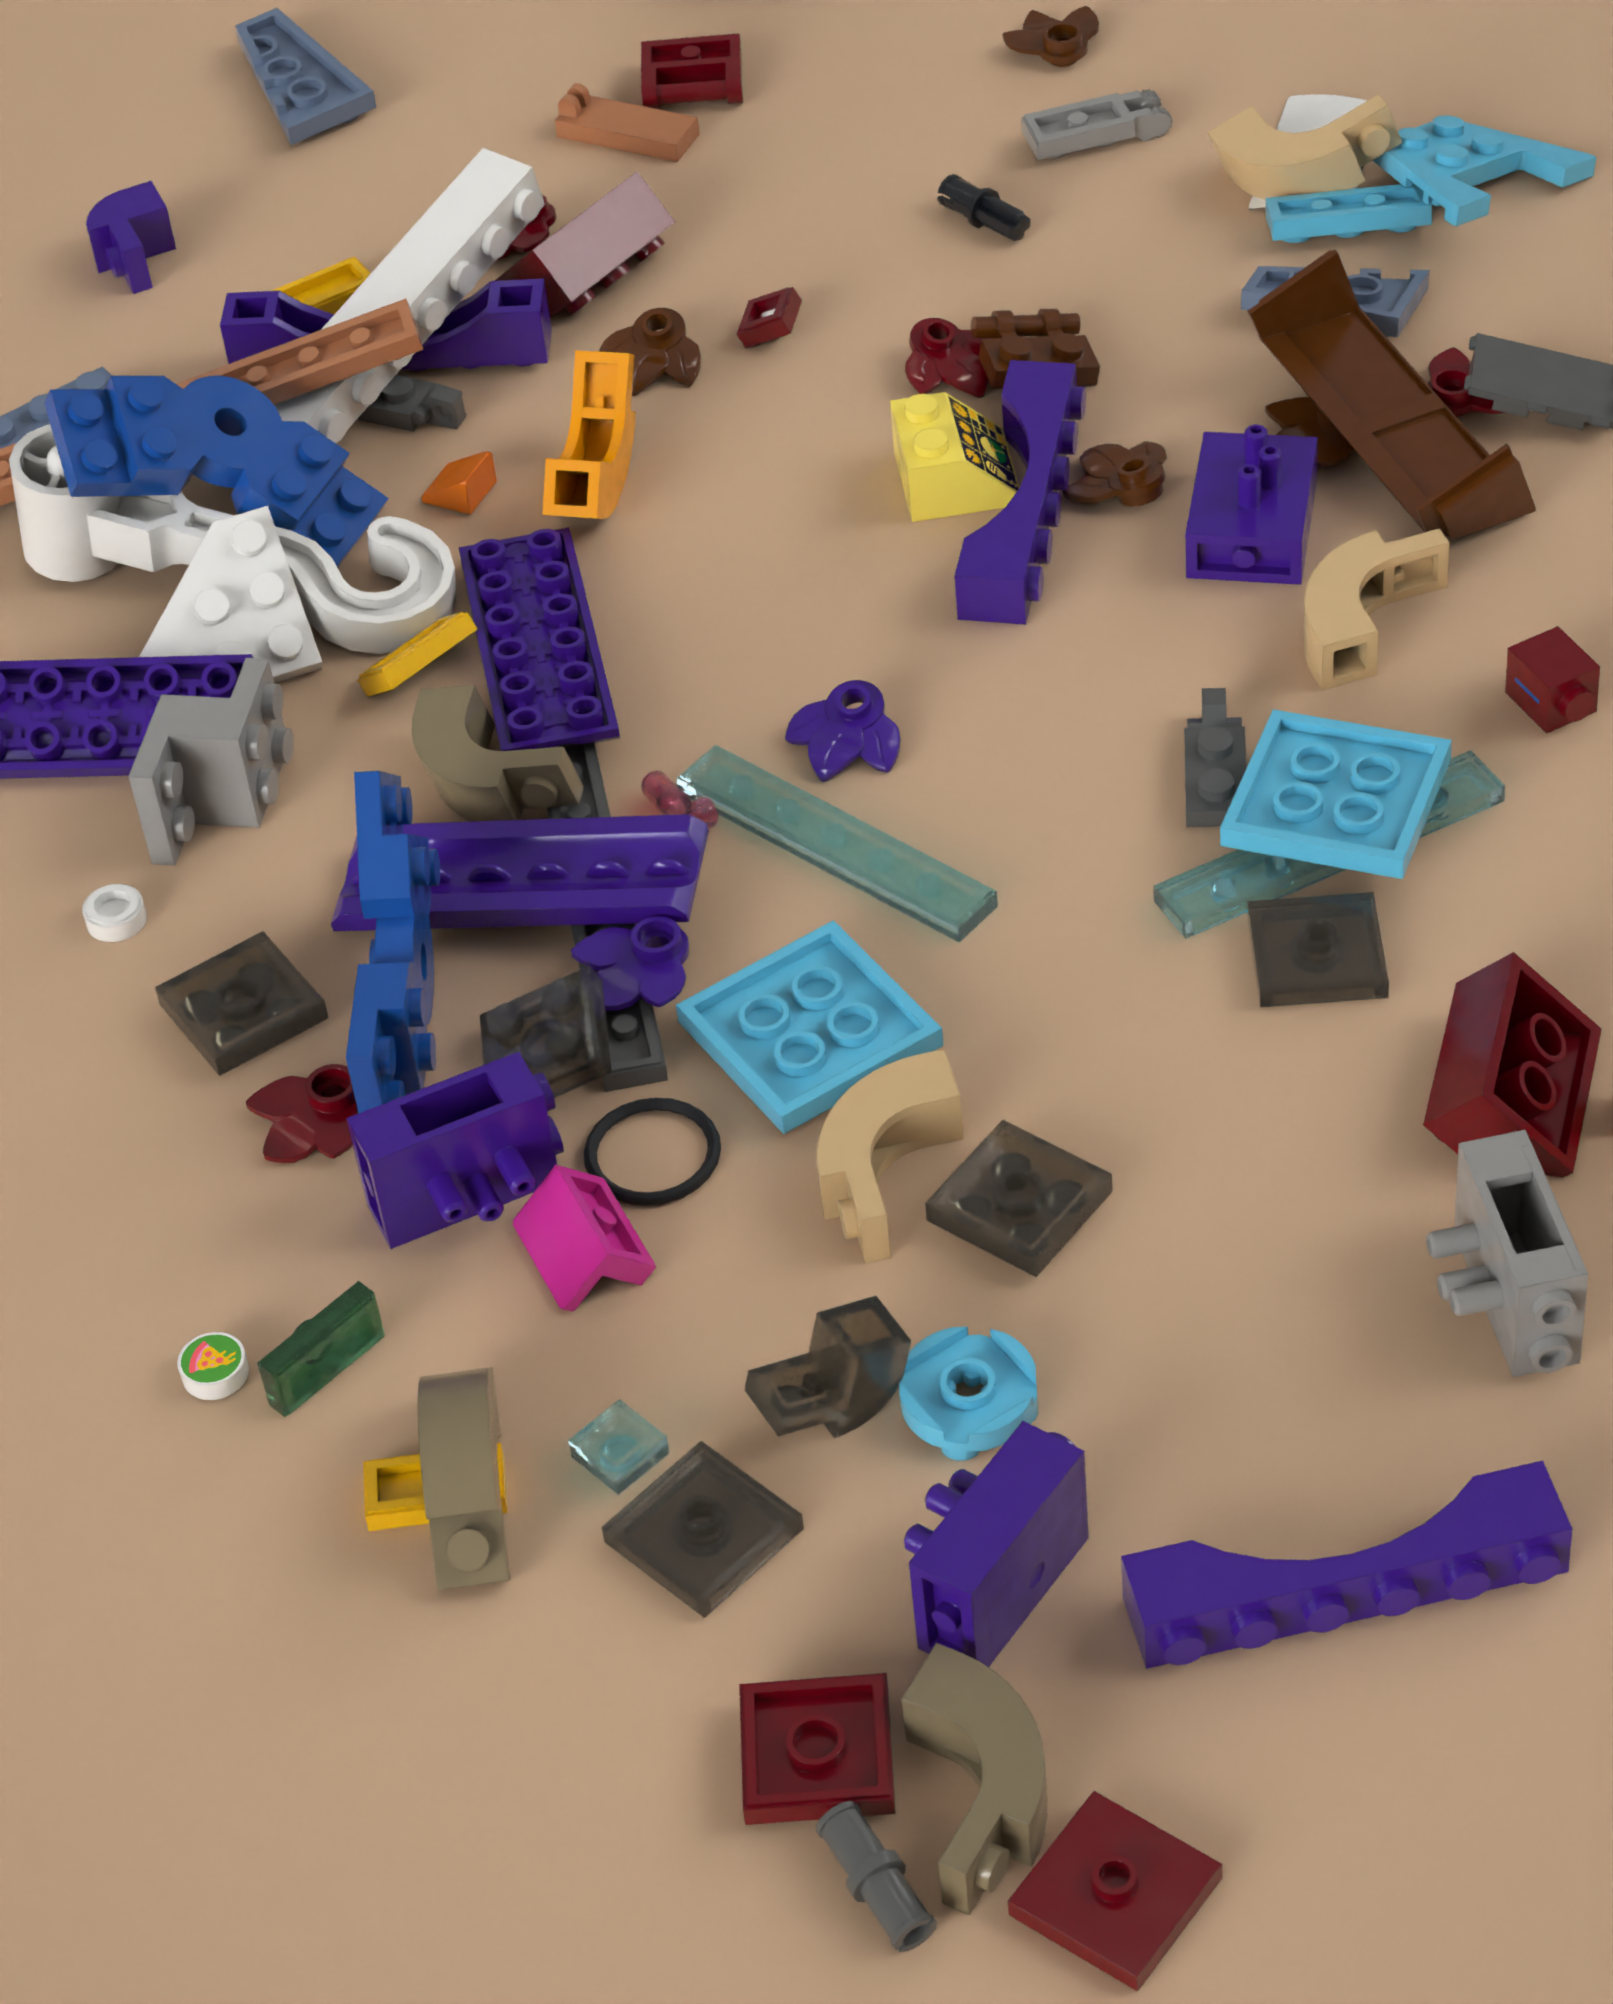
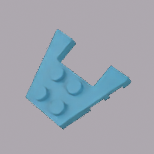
[1373,115,1596,226]

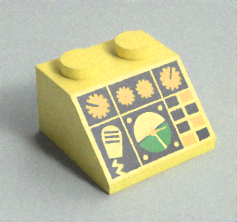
[890,392,1020,522]

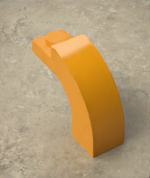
[542,350,636,519]

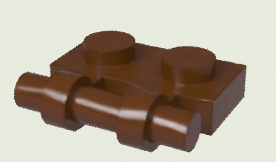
[971,308,1100,389]

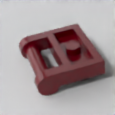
[641,33,743,109]

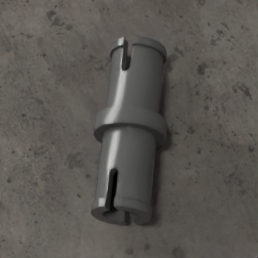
[816,1801,937,1952]

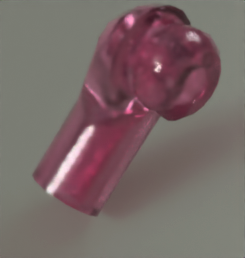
[641,770,718,829]

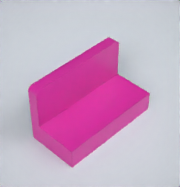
[513,1164,657,1312]

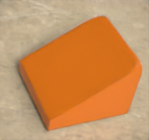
[421,451,497,515]

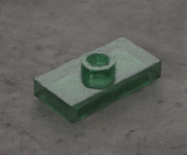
[257,1281,385,1417]

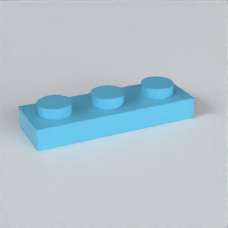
[1265,183,1432,243]

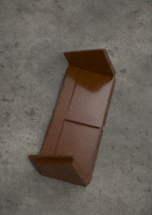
[1247,250,1536,539]

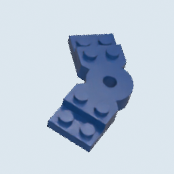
[44,376,389,568]
[346,771,440,1113]

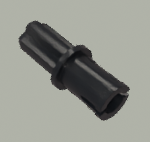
[937,174,1031,241]

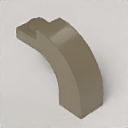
[412,685,584,821]
[417,1367,511,1590]
[901,1643,1048,1915]

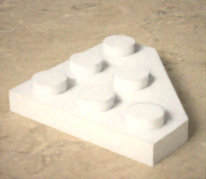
[139,506,322,684]

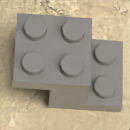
[128,658,293,865]

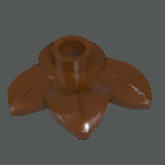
[1002,6,1099,67]
[599,308,701,396]
[1265,397,1353,467]
[1062,441,1167,507]

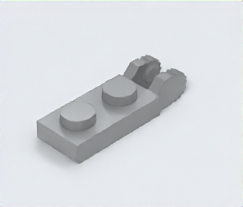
[1021,89,1173,160]

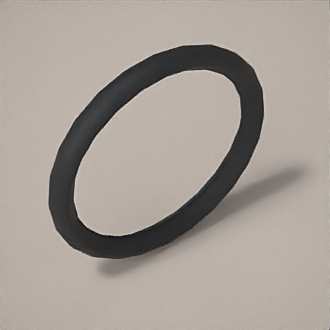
[584,1097,721,1205]

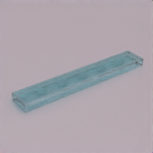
[676,745,998,943]
[1153,750,1505,939]

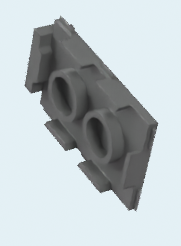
[1464,333,1613,430]

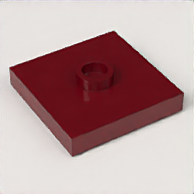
[739,1673,896,1825]
[1007,1791,1222,1992]

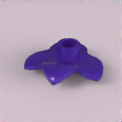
[785,680,901,782]
[571,916,689,1011]

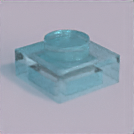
[568,1399,670,1495]

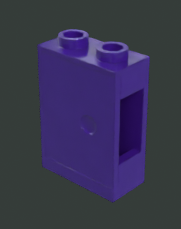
[1185,424,1317,585]
[347,1051,564,1249]
[904,1421,1089,1667]

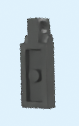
[357,375,466,432]
[1184,688,1246,827]

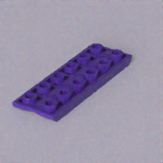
[459,527,620,751]
[0,654,253,779]
[331,814,709,932]

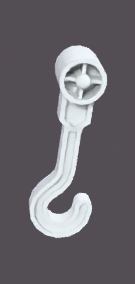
[9,425,456,654]

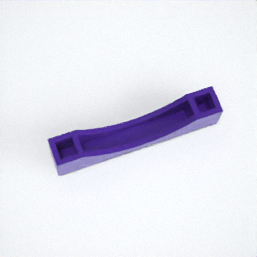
[220,279,552,371]
[954,360,1086,625]
[1121,1460,1572,1669]

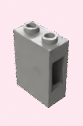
[1426,1130,1588,1377]

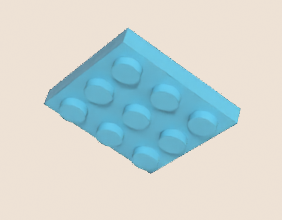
[1220,709,1452,879]
[676,920,944,1134]

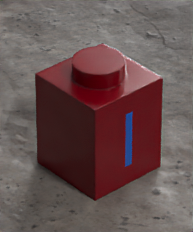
[1505,626,1600,734]

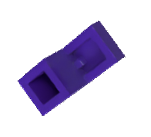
[86,181,176,294]

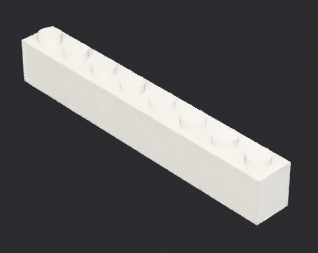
[274,148,545,443]

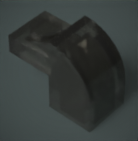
[744,1296,911,1438]

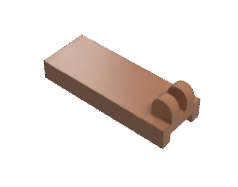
[555,83,700,162]

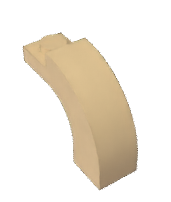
[1207,94,1402,200]
[1303,528,1449,690]
[817,1049,964,1264]

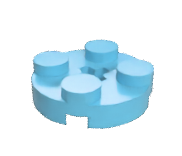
[899,1326,1038,1461]

